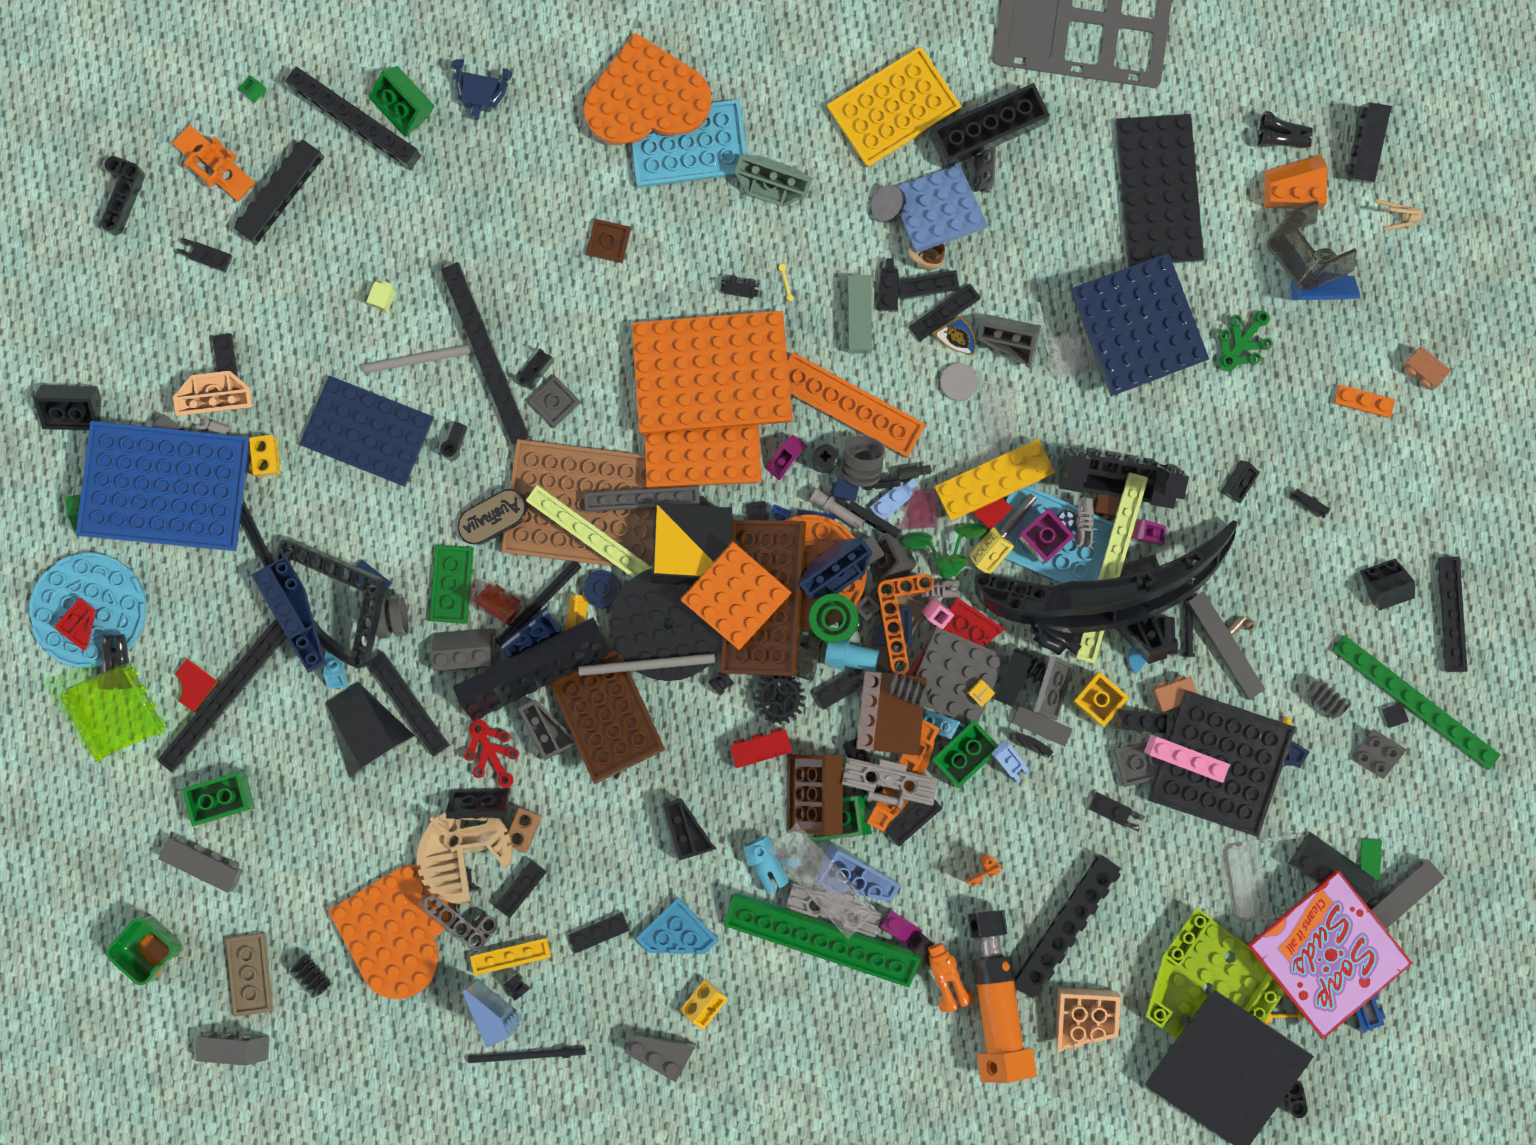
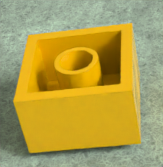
[1071,672,1129,727]

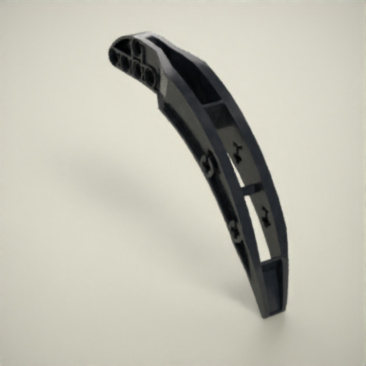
[974,520,1237,634]

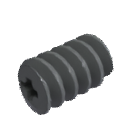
[889,671,933,708]
[1307,677,1351,720]

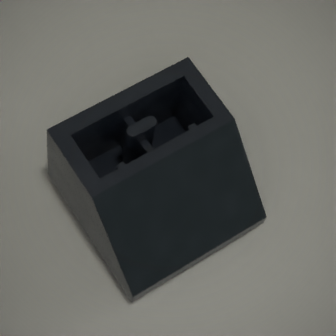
[1360,558,1415,611]

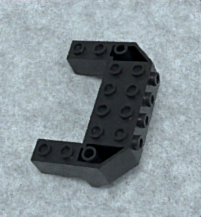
[1059,446,1189,509]

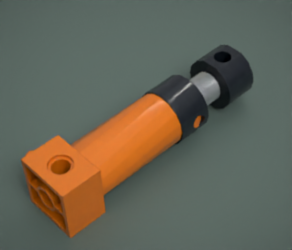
[967,910,1037,1083]

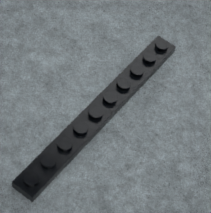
[441,262,531,444]
[157,619,287,773]

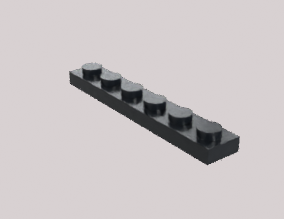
[1438,556,1468,673]
[369,652,450,757]

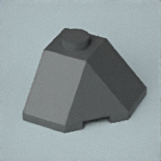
[871,533,917,586]

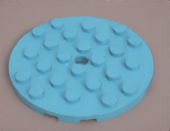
[29,553,147,668]

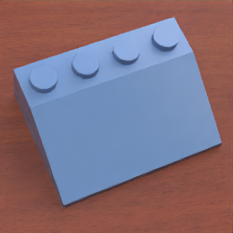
[462,979,521,1048]

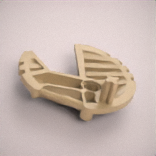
[417,812,513,904]

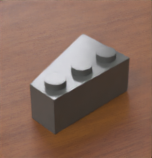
[978,314,1041,369]
[195,1031,269,1066]
[624,1032,696,1082]

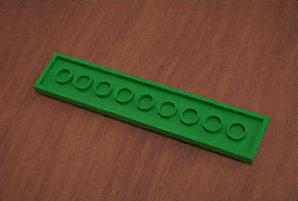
[724,892,922,988]

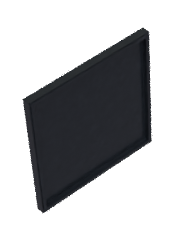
[1145,988,1314,1145]

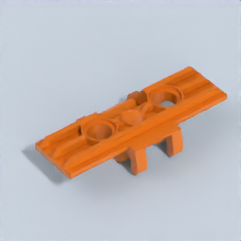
[172,125,256,202]

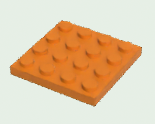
[681,541,792,650]

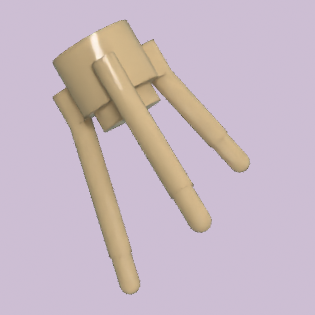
[1374,199,1422,231]

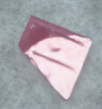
[900,489,938,530]

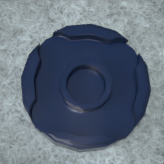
[583,570,622,609]

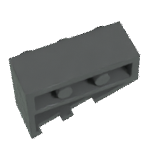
[518,699,576,762]

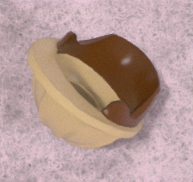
[908,244,945,271]

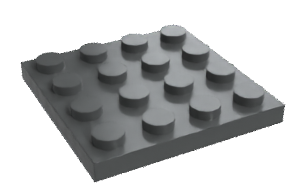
[914,626,1007,724]

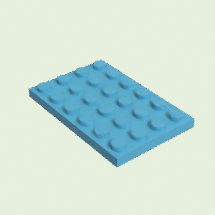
[632,99,747,188]
[995,486,1114,584]

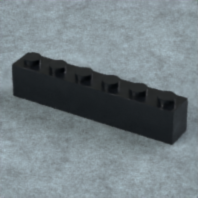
[234,139,324,246]

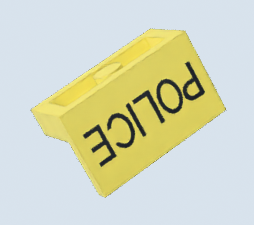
[969,527,1014,574]

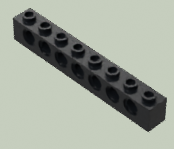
[285,66,421,171]
[1014,854,1121,999]

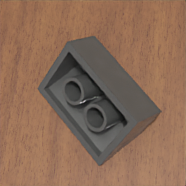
[432,628,494,672]

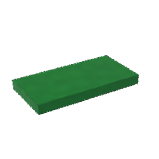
[429,545,474,624]

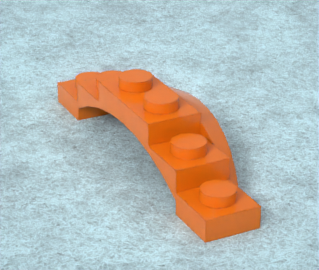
[867,719,940,832]

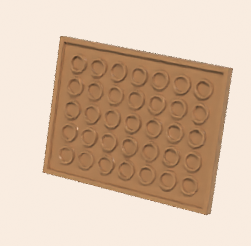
[501,439,654,567]

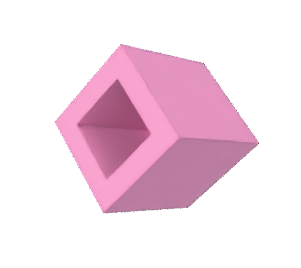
[921,597,954,629]

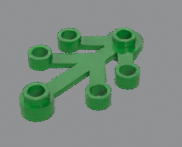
[1218,311,1273,372]

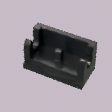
[516,348,554,390]

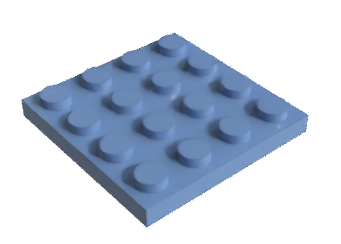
[897,164,987,253]

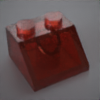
[473,584,523,625]

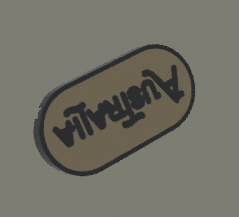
[458,489,528,545]

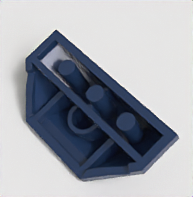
[798,537,873,598]

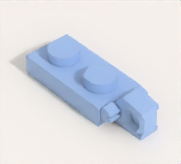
[869,478,918,520]

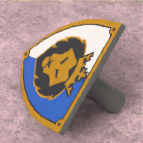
[932,315,976,355]

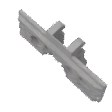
[841,758,938,809]
[785,883,883,938]

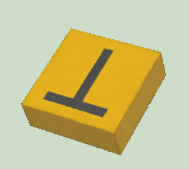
[967,679,995,707]

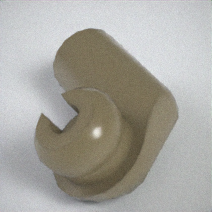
[1227,617,1255,636]

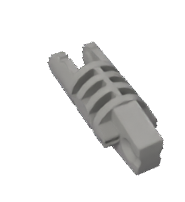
[1075,498,1094,548]
[911,580,961,599]

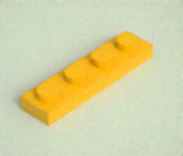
[470,937,551,976]

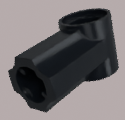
[440,421,468,461]
[1157,617,1178,655]

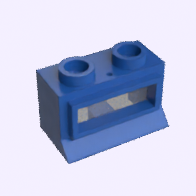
[1353,994,1386,1033]

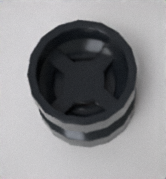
[708,671,735,696]
[503,973,530,1001]

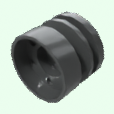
[842,436,885,487]

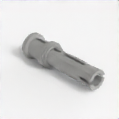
[809,487,865,530]

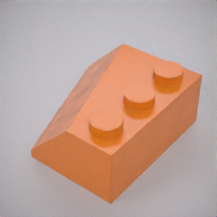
[1264,155,1327,210]

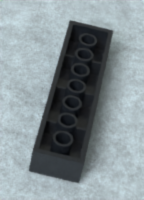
[453,617,612,721]

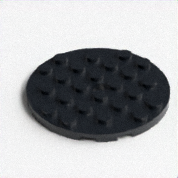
[611,568,723,681]

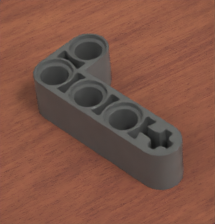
[419,895,498,950]

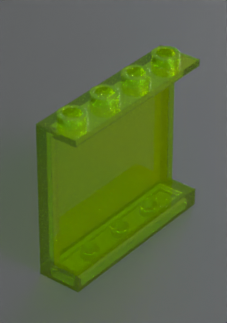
[59,662,166,763]

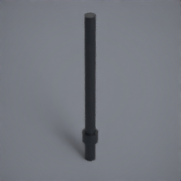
[468,1046,586,1063]

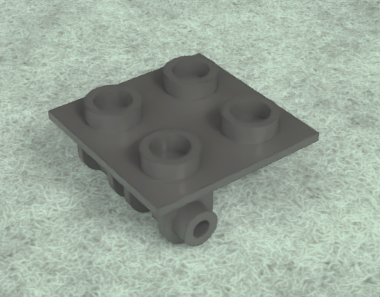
[973,146,996,193]
[1350,729,1407,779]

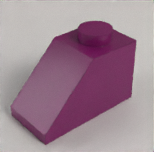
[765,434,807,480]
[1130,520,1166,545]
[880,909,923,944]

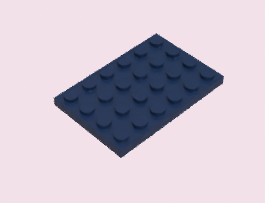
[299,375,435,487]

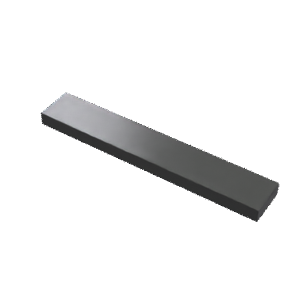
[584,486,700,512]
[1186,591,1265,700]

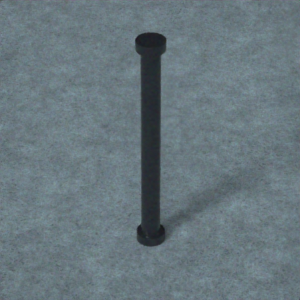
[1183,565,1195,657]

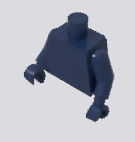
[453,59,512,120]

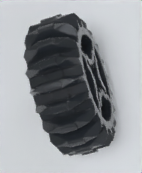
[754,676,806,725]

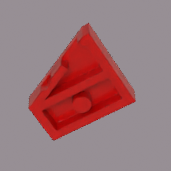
[54,598,97,651]

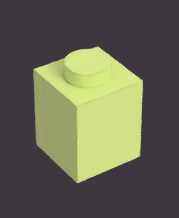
[366,281,396,313]

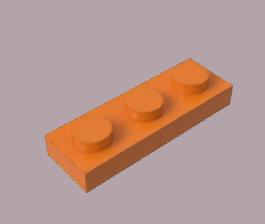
[1334,385,1395,418]

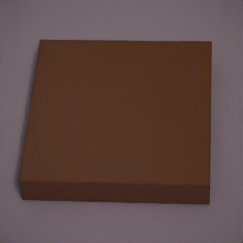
[586,219,632,264]

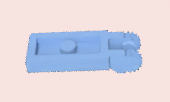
[991,740,1030,783]

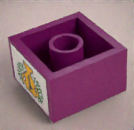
[1017,508,1075,565]

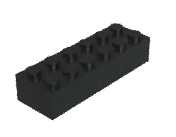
[930,83,1050,169]

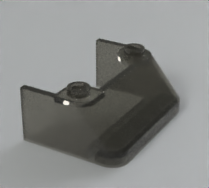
[1267,200,1357,291]

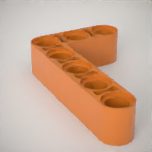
[878,574,934,675]

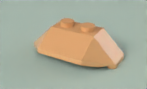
[173,371,253,416]

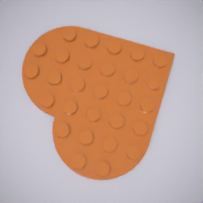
[584,33,712,146]
[328,864,453,999]

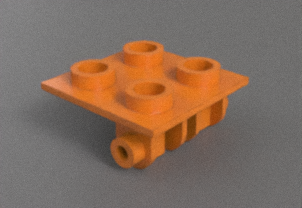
[963,854,1003,886]

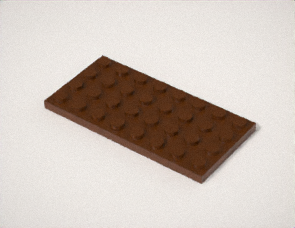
[721,520,806,677]

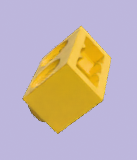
[248,435,281,478]
[680,979,728,1030]

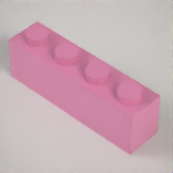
[1144,734,1230,783]

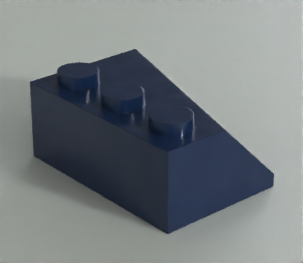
[501,606,563,658]

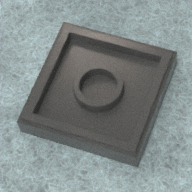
[527,375,581,428]

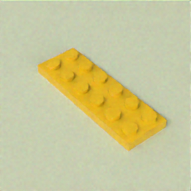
[934,439,1055,522]

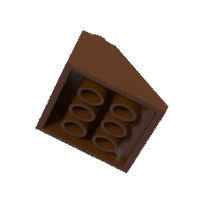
[856,671,927,756]
[787,755,843,835]

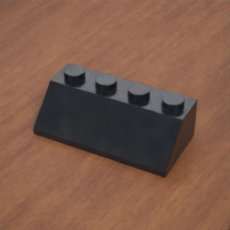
[1288,832,1375,903]

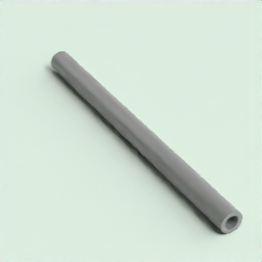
[363,340,496,374]
[579,654,715,676]

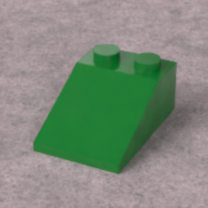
[809,795,872,842]

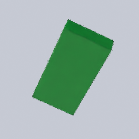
[1360,839,1382,880]

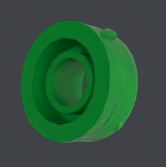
[809,592,859,645]

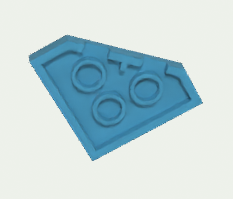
[636,897,719,954]

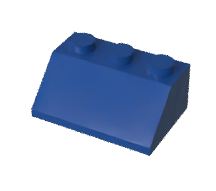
[1291,272,1360,301]

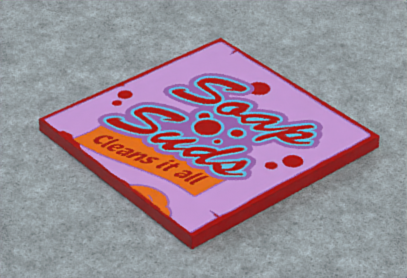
[1247,870,1413,1039]

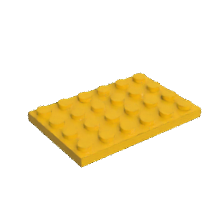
[827,46,962,168]

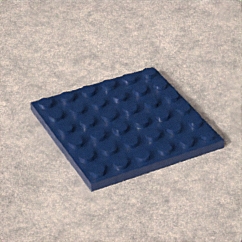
[1070,253,1209,397]

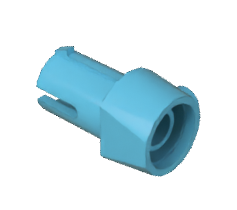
[825,639,880,672]
[743,835,788,893]

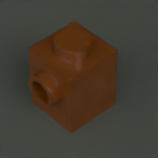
[1093,494,1121,521]

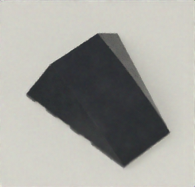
[326,682,415,778]

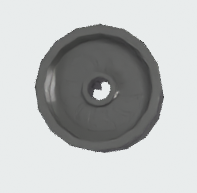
[372,594,409,639]

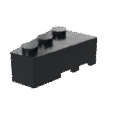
[1115,602,1168,664]
[660,798,716,861]

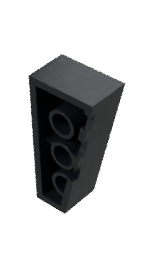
[1346,102,1392,184]

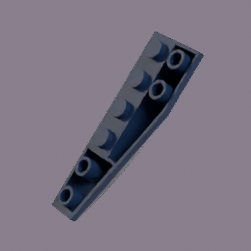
[251,557,326,673]

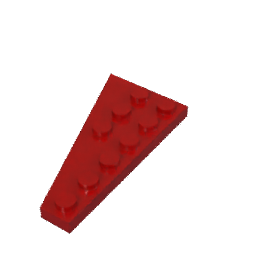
[906,597,1005,676]

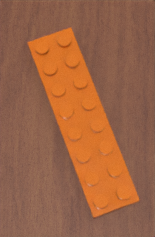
[788,352,926,458]

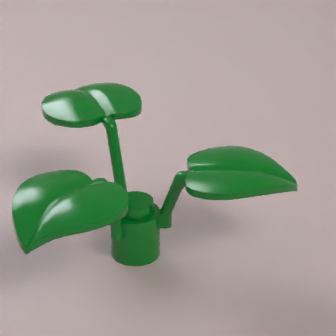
[898,523,988,578]

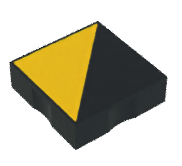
[651,503,732,585]

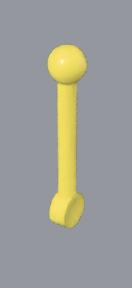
[779,264,794,302]

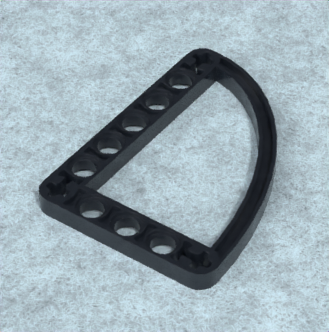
[277,539,386,669]

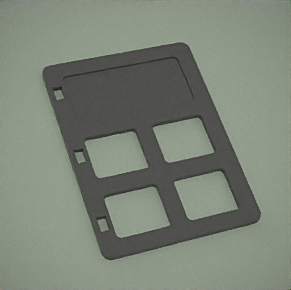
[993,0,1172,88]

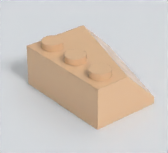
[1055,987,1121,1053]

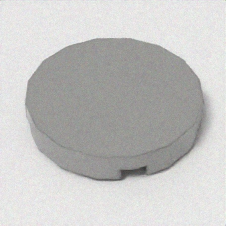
[940,363,978,401]

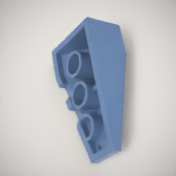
[816,842,901,901]

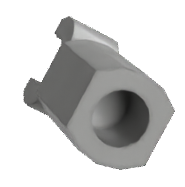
[196,415,232,435]

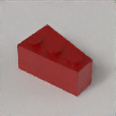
[730,727,792,768]

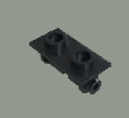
[720,275,760,299]

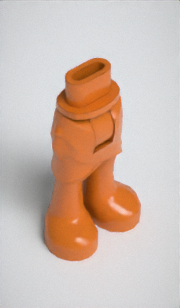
[928,942,974,1012]

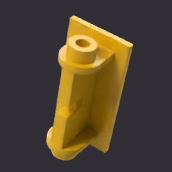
[565,595,588,631]

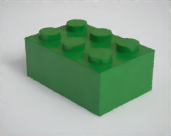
[182,771,255,827]

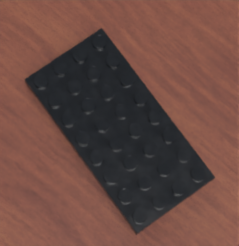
[1115,114,1204,266]

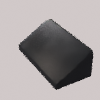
[1221,460,1260,504]

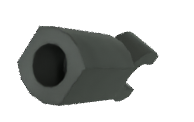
[898,465,932,481]

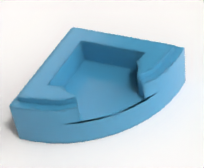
[1128,647,1146,674]

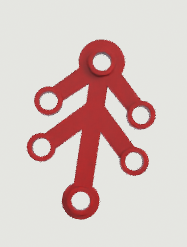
[464,719,520,788]

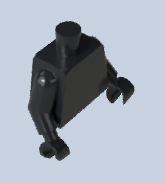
[1030,620,1082,655]

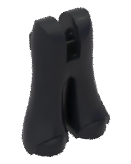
[1257,111,1313,149]
[98,634,137,689]

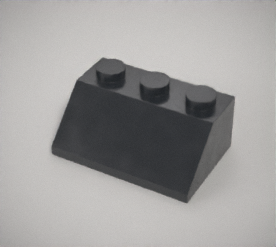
[33,385,101,430]

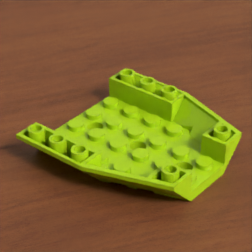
[1145,907,1284,1039]

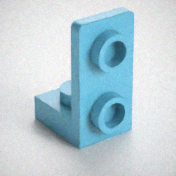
[323,643,348,689]
[923,710,967,740]

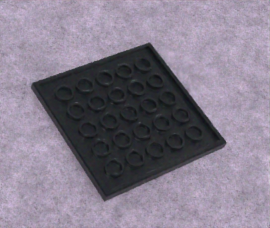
[1148,690,1296,838]

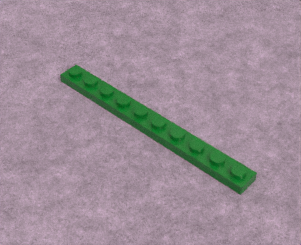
[1332,635,1501,770]

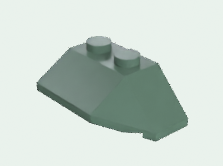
[735,154,812,207]

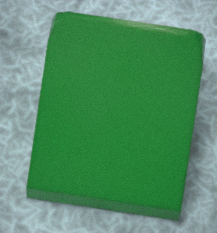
[238,76,267,103]

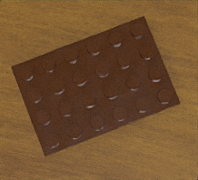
[550,650,666,784]

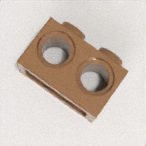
[505,807,543,853]

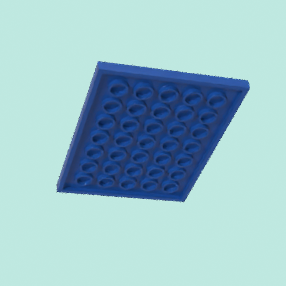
[76,421,250,552]

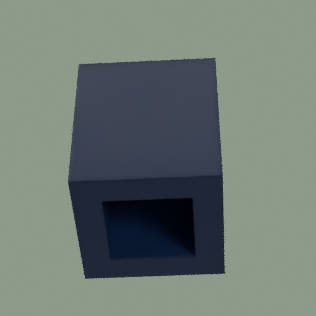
[830,477,859,502]

